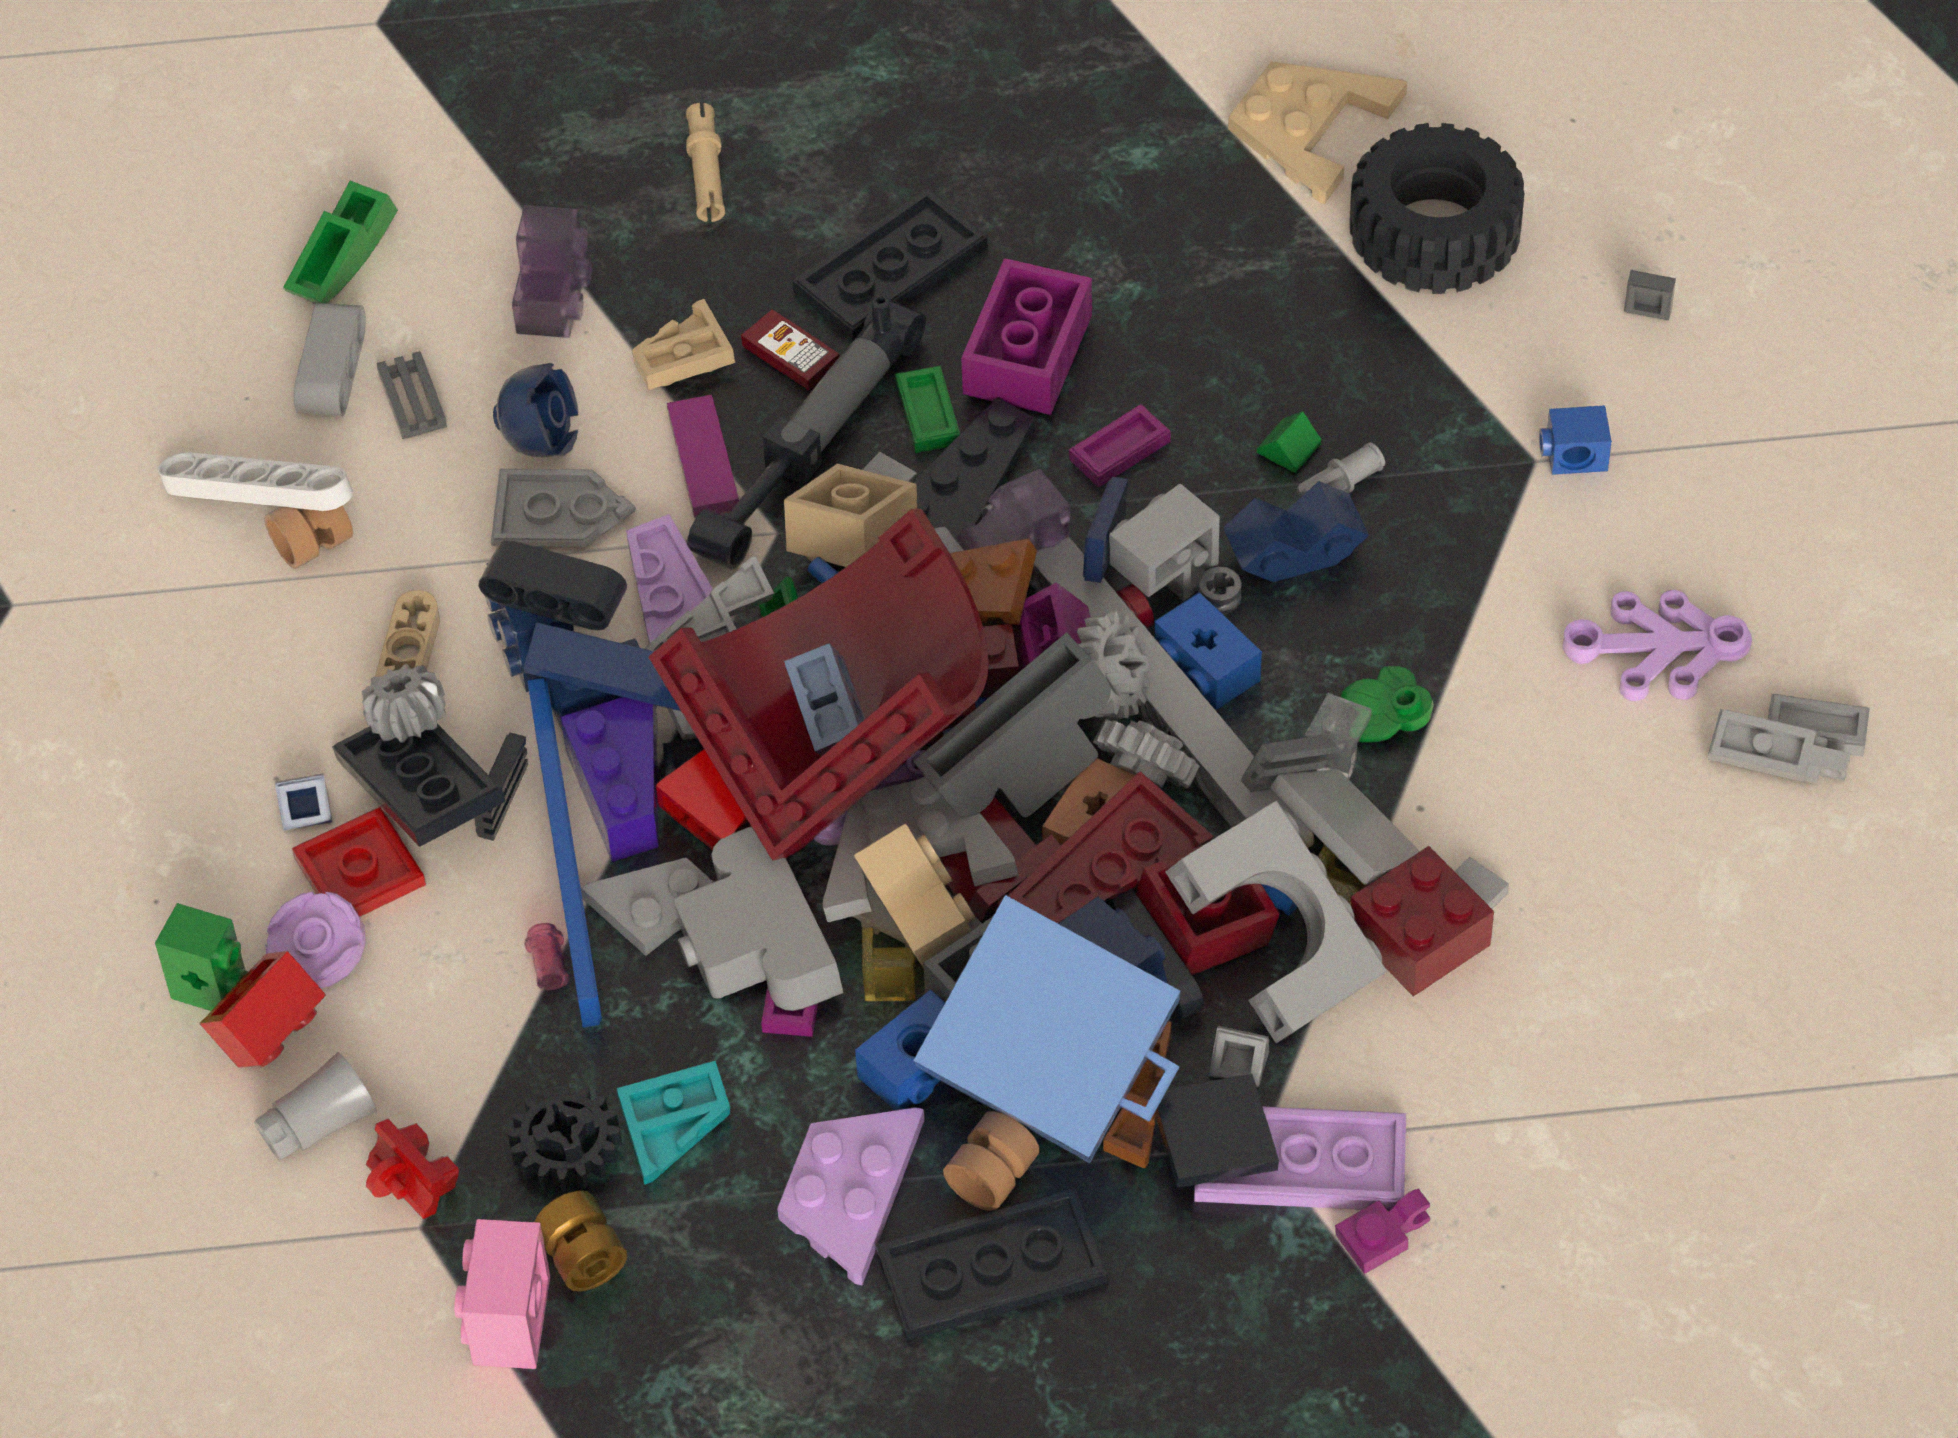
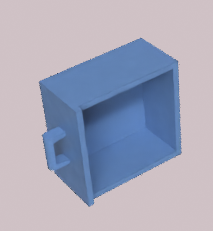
[913,895,1180,1163]

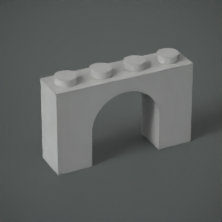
[1166,801,1387,1043]

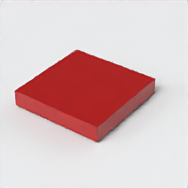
[292,807,426,917]

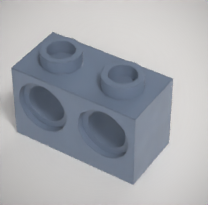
[784,643,865,757]

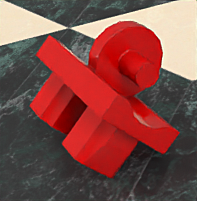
[366,1118,459,1219]

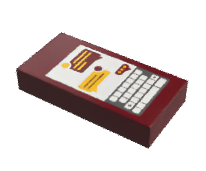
[741,309,839,391]

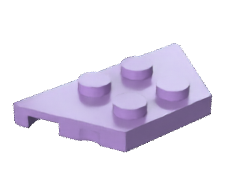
[777,1108,924,1285]

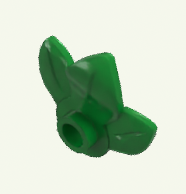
[1340,666,1433,742]

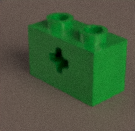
[155,903,248,1011]

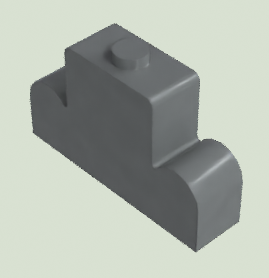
[913,632,1111,817]

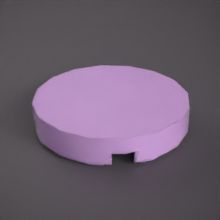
[265,892,366,988]

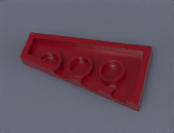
[1008,771,1214,924]

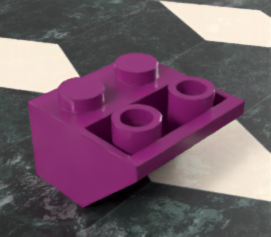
[1012,582,1091,673]

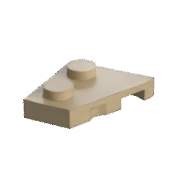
[632,299,735,390]

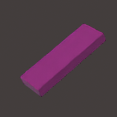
[667,395,739,518]

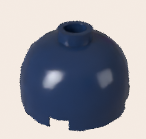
[493,363,578,457]

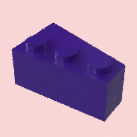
[560,697,659,862]

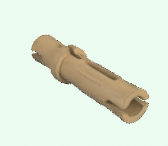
[686,103,725,222]

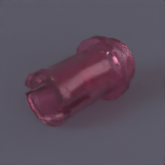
[524,923,569,990]

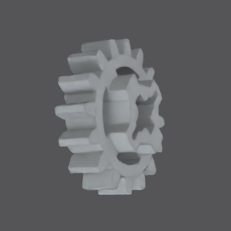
[1077,612,1150,720]
[1093,719,1200,789]

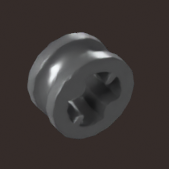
[1199,567,1241,615]

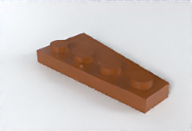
[950,538,1037,624]

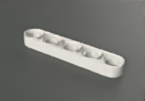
[158,452,353,511]

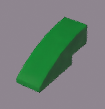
[283,181,398,303]

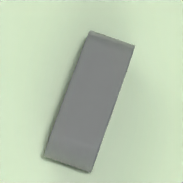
[294,303,366,416]

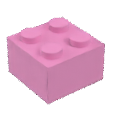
[455,1219,550,1369]

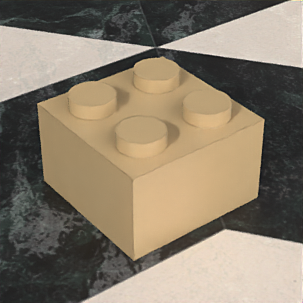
[784,464,917,568]

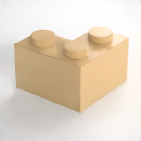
[854,823,976,968]

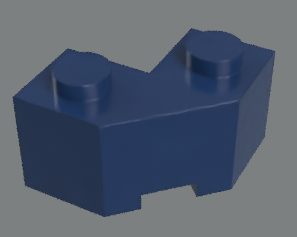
[1223,481,1369,582]

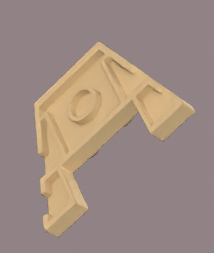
[1228,61,1407,204]

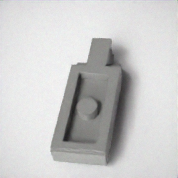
[1708,709,1850,783]

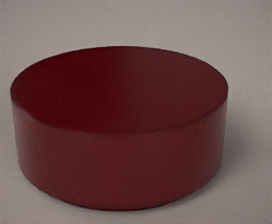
[1116,584,1154,629]

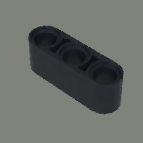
[478,540,627,631]

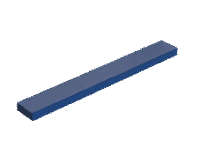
[527,678,602,1028]

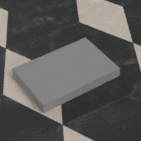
[1270,769,1420,884]

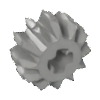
[362,664,446,742]

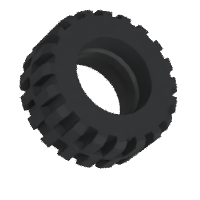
[1349,123,1525,294]

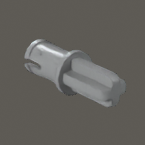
[1297,443,1385,497]

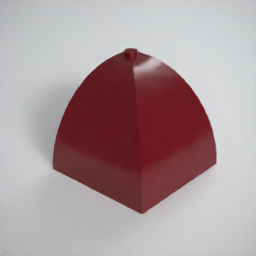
[649,509,989,861]

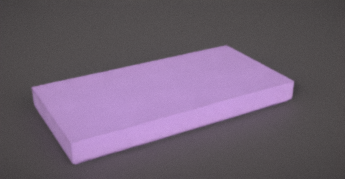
[1194,1107,1406,1211]

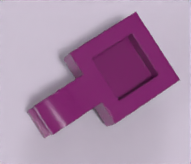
[1335,1188,1430,1274]

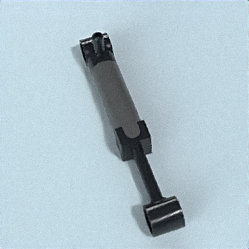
[687,295,926,570]

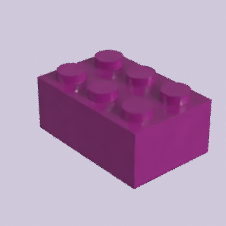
[961,258,1092,415]

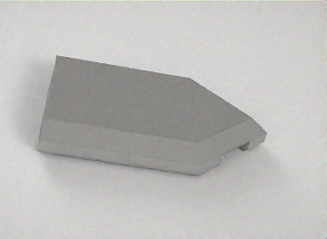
[491,469,636,547]

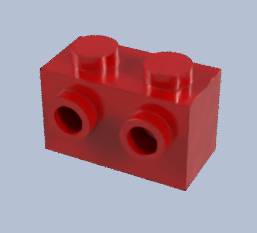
[199,951,326,1068]

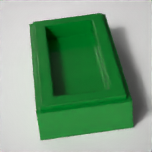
[895,366,960,453]

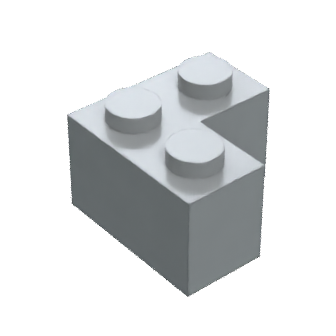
[1109,483,1220,601]

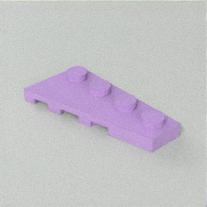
[626,514,713,644]

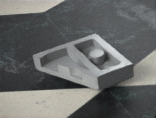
[581,858,713,956]

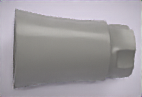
[254,1052,377,1160]

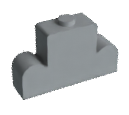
[674,826,843,1011]

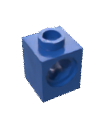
[1539,405,1612,475]

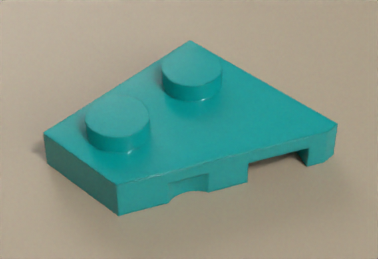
[616,1061,730,1184]

